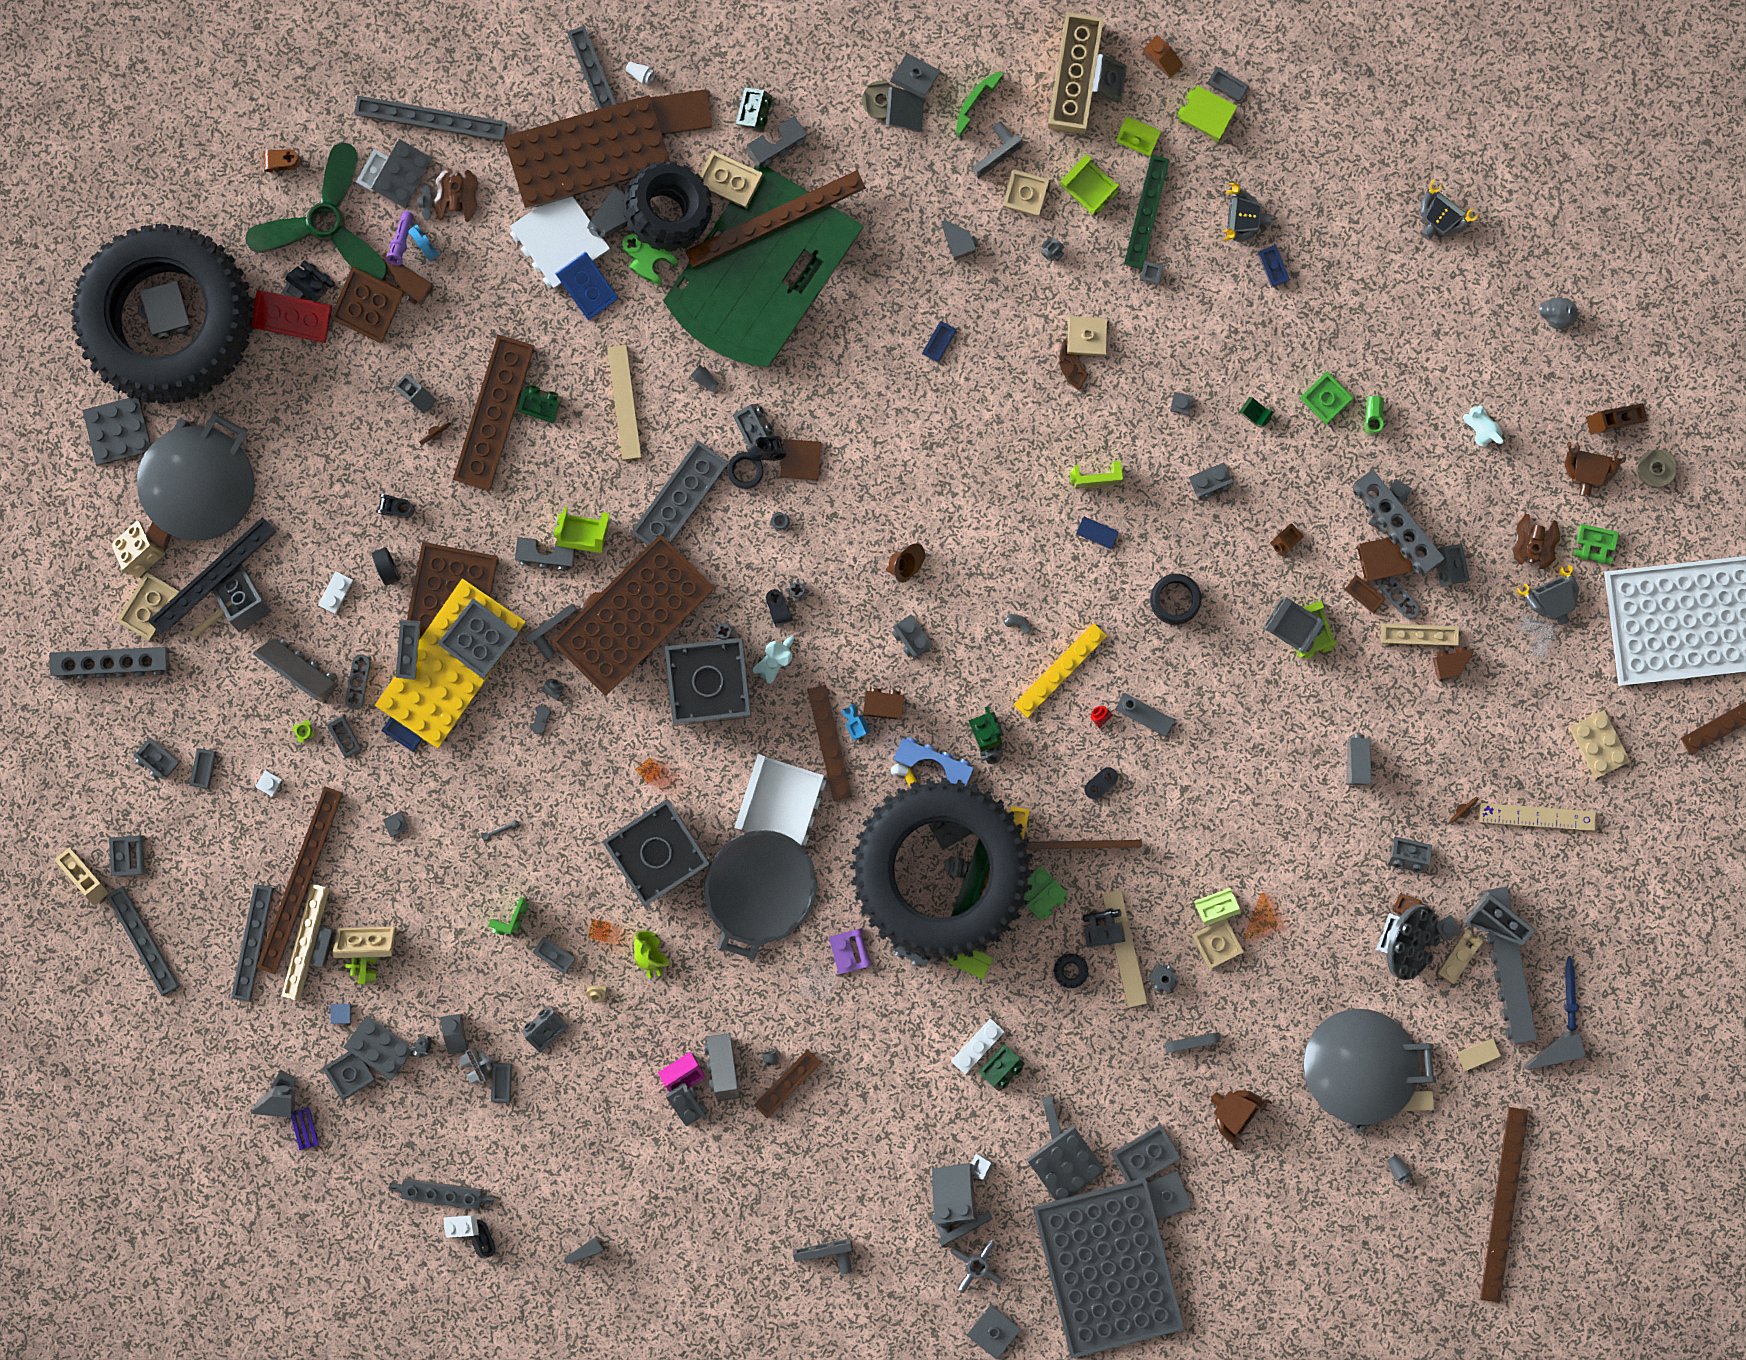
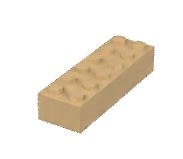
[1047,12,1104,135]

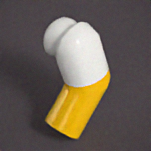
[891,763,917,786]

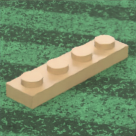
[1381,624,1459,646]

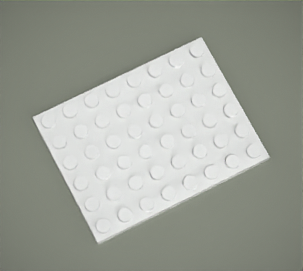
[1604,556,1746,686]

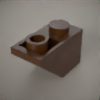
[1432,646,1474,680]

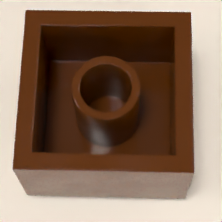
[863,688,904,720]

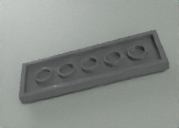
[630,440,729,546]

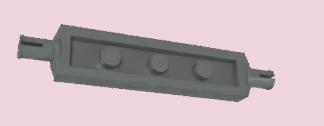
[389,1178,494,1210]

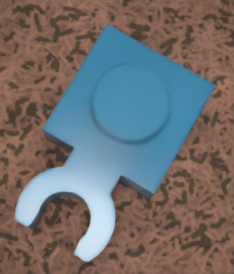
[842,704,870,741]

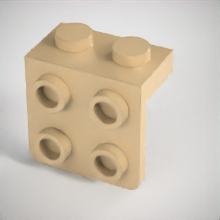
[112,521,165,578]

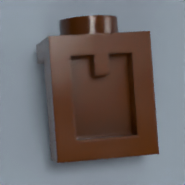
[1270,523,1304,556]
[1392,893,1424,915]

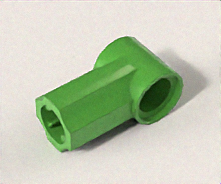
[1364,396,1384,436]

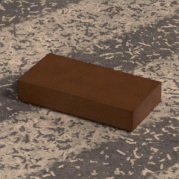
[1344,575,1386,614]

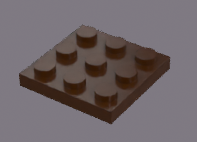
[330,266,405,343]

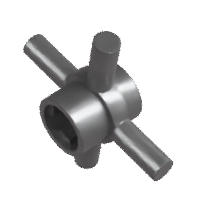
[951,1240,1003,1292]

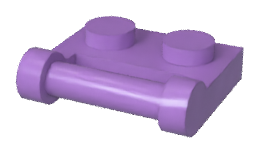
[829,928,872,974]

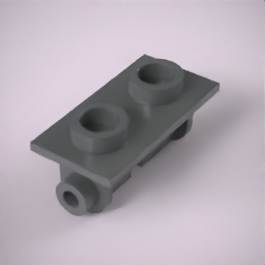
[409,1036,433,1057]

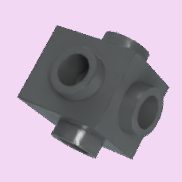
[1147,963,1179,993]

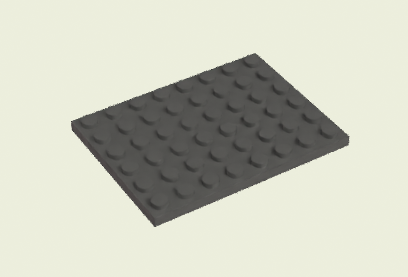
[1032,1177,1184,1359]

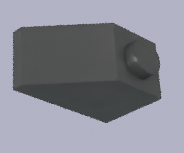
[941,220,978,260]
[394,373,436,414]
[440,1013,468,1055]
[252,1085,295,1118]

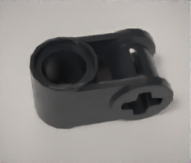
[748,436,786,461]
[376,494,415,518]
[766,589,794,627]

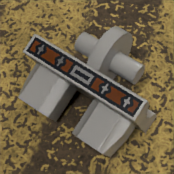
[459,1047,493,1084]

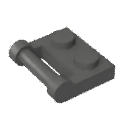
[109,835,147,876]

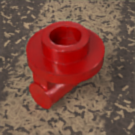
[1090,706,1113,728]

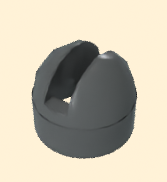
[762,1050,778,1066]

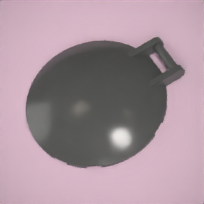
[137,411,254,541]
[704,830,817,961]
[1303,1009,1436,1125]

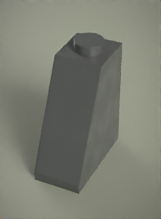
[587,188,628,239]
[1346,734,1371,785]

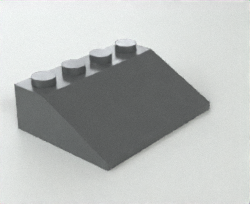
[253,638,338,703]

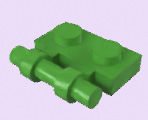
[1573,524,1619,564]

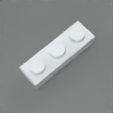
[951,1019,1004,1074]

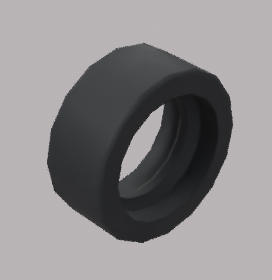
[727,452,764,489]
[372,547,400,586]

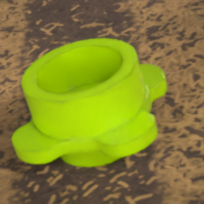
[293,720,315,743]

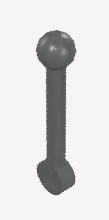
[481,820,519,840]

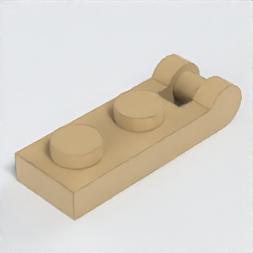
[1437,929,1483,984]

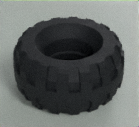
[623,161,713,251]

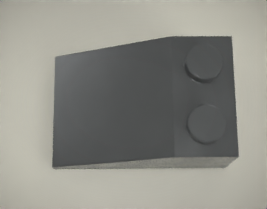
[213,564,271,632]
[932,1163,978,1227]

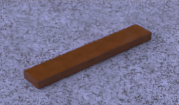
[1026,840,1142,850]

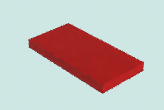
[251,289,332,343]

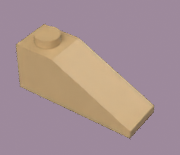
[55,847,109,906]

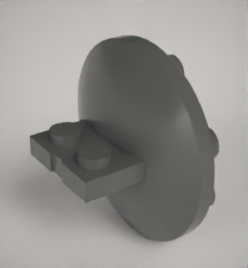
[1376,904,1440,980]

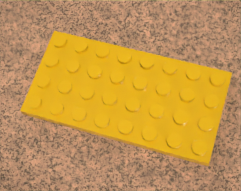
[375,579,526,749]

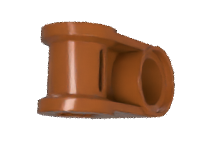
[263,149,301,172]

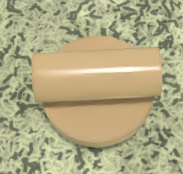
[586,985,607,1002]

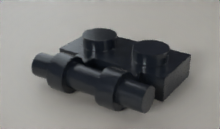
[285,260,335,302]
[1083,908,1125,947]

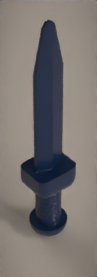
[1564,956,1579,1031]

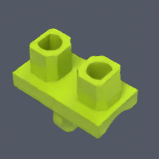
[345,957,377,984]

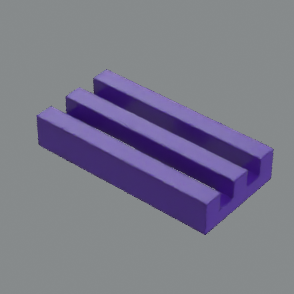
[291,1107,319,1150]

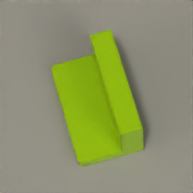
[1115,116,1161,156]
[949,950,994,979]

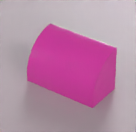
[658,1052,706,1092]

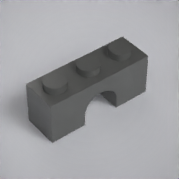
[746,116,807,169]
[515,537,576,571]

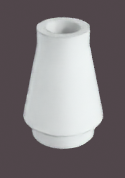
[626,61,655,85]

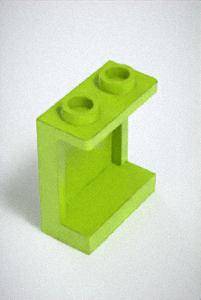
[1177,85,1237,143]
[1059,154,1120,215]
[1070,460,1123,489]
[554,507,610,553]
[1296,600,1337,660]

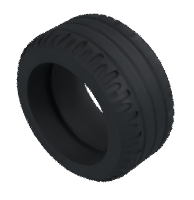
[1150,573,1202,625]

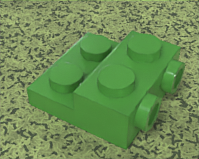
[1024,865,1068,920]

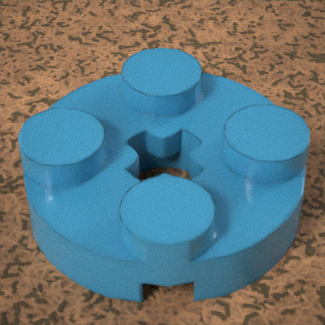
[408,224,440,262]

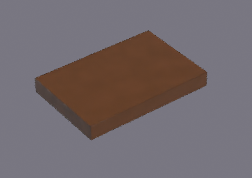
[650,89,712,135]

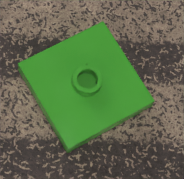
[1299,371,1354,425]

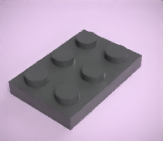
[371,139,432,208]
[344,1015,413,1081]
[1111,1124,1180,1182]

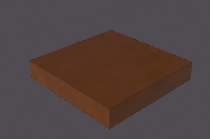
[780,439,821,480]

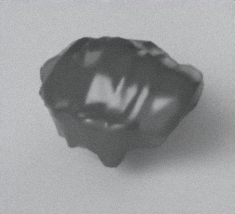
[1539,297,1580,329]

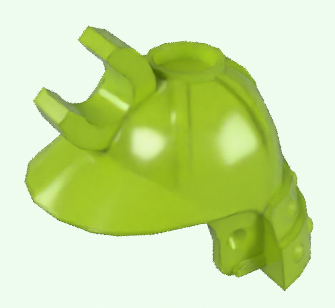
[634,930,670,979]

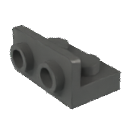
[733,403,775,447]
[1188,463,1234,500]
[1437,544,1470,587]
[891,615,933,659]
[1388,836,1432,873]
[310,926,335,967]
[521,1006,569,1053]
[665,1082,708,1127]

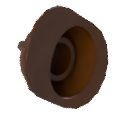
[886,543,926,583]

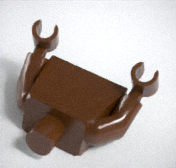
[1564,442,1626,497]
[1210,1090,1272,1150]

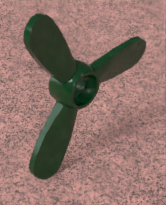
[245,143,387,280]

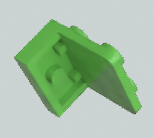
[488,897,529,935]

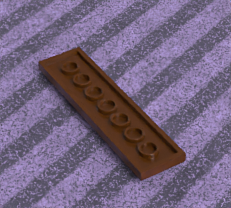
[453,335,535,491]

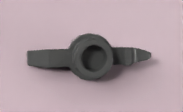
[418,184,431,221]

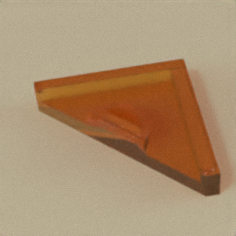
[1244,892,1278,939]

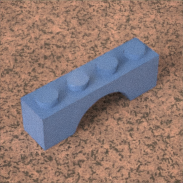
[893,736,973,786]

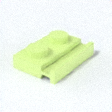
[1194,888,1241,926]

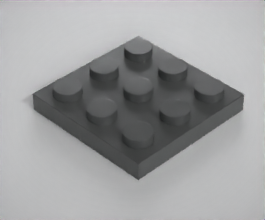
[82,396,151,466]
[437,598,519,679]
[1026,1125,1106,1200]

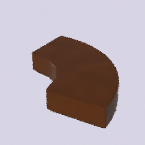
[1059,339,1088,391]

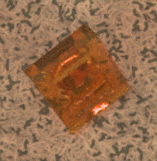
[635,757,662,784]
[588,919,611,942]

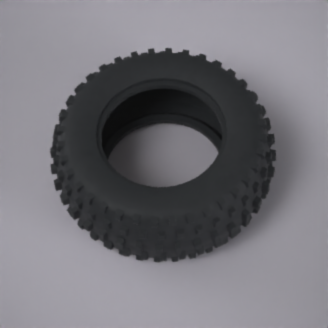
[71,224,254,404]
[850,778,1034,962]

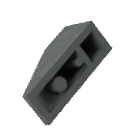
[1524,1031,1585,1069]

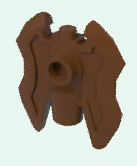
[433,168,479,222]
[1512,514,1560,569]

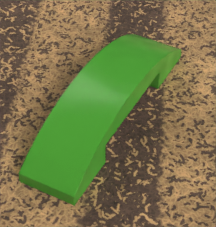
[956,71,1003,138]

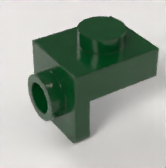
[1239,397,1274,427]

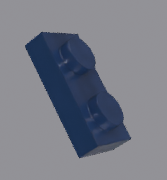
[1258,245,1290,288]

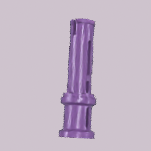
[386,211,414,266]

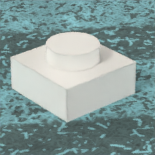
[256,770,282,797]

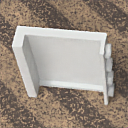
[510,196,611,291]
[734,754,827,846]

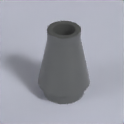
[690,365,719,392]
[1387,1155,1413,1185]

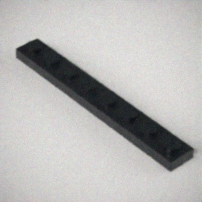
[148,517,276,636]

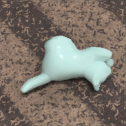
[1463,406,1504,447]
[753,636,794,684]

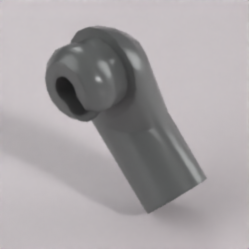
[1004,614,1032,634]

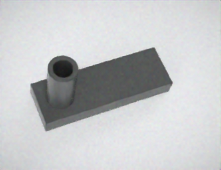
[972,122,1023,179]
[525,603,576,659]
[395,619,421,680]
[1115,693,1175,737]
[931,1211,993,1247]
[793,1238,852,1274]

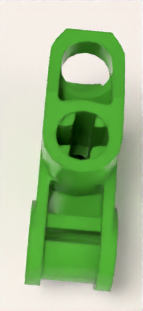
[622,234,679,287]

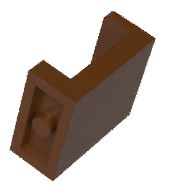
[1357,536,1413,583]

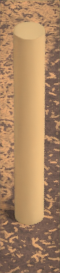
[192,600,233,637]

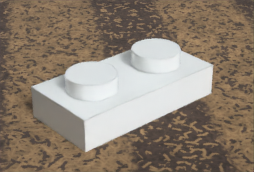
[356,149,388,192]
[318,571,353,614]
[444,1215,479,1238]

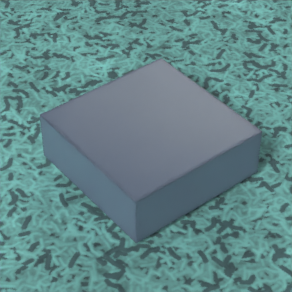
[330,1004,351,1024]

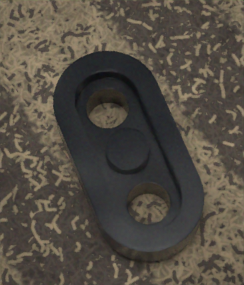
[1084,767,1118,799]
[469,1220,496,1259]

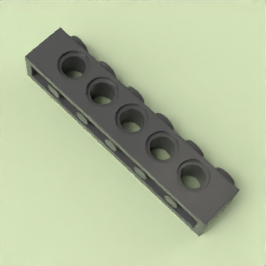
[1352,470,1445,577]
[50,647,170,680]

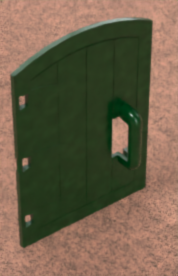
[663,165,864,368]

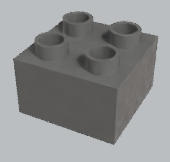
[665,638,752,726]
[602,799,710,907]

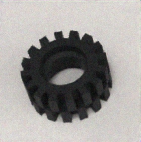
[1053,953,1089,988]

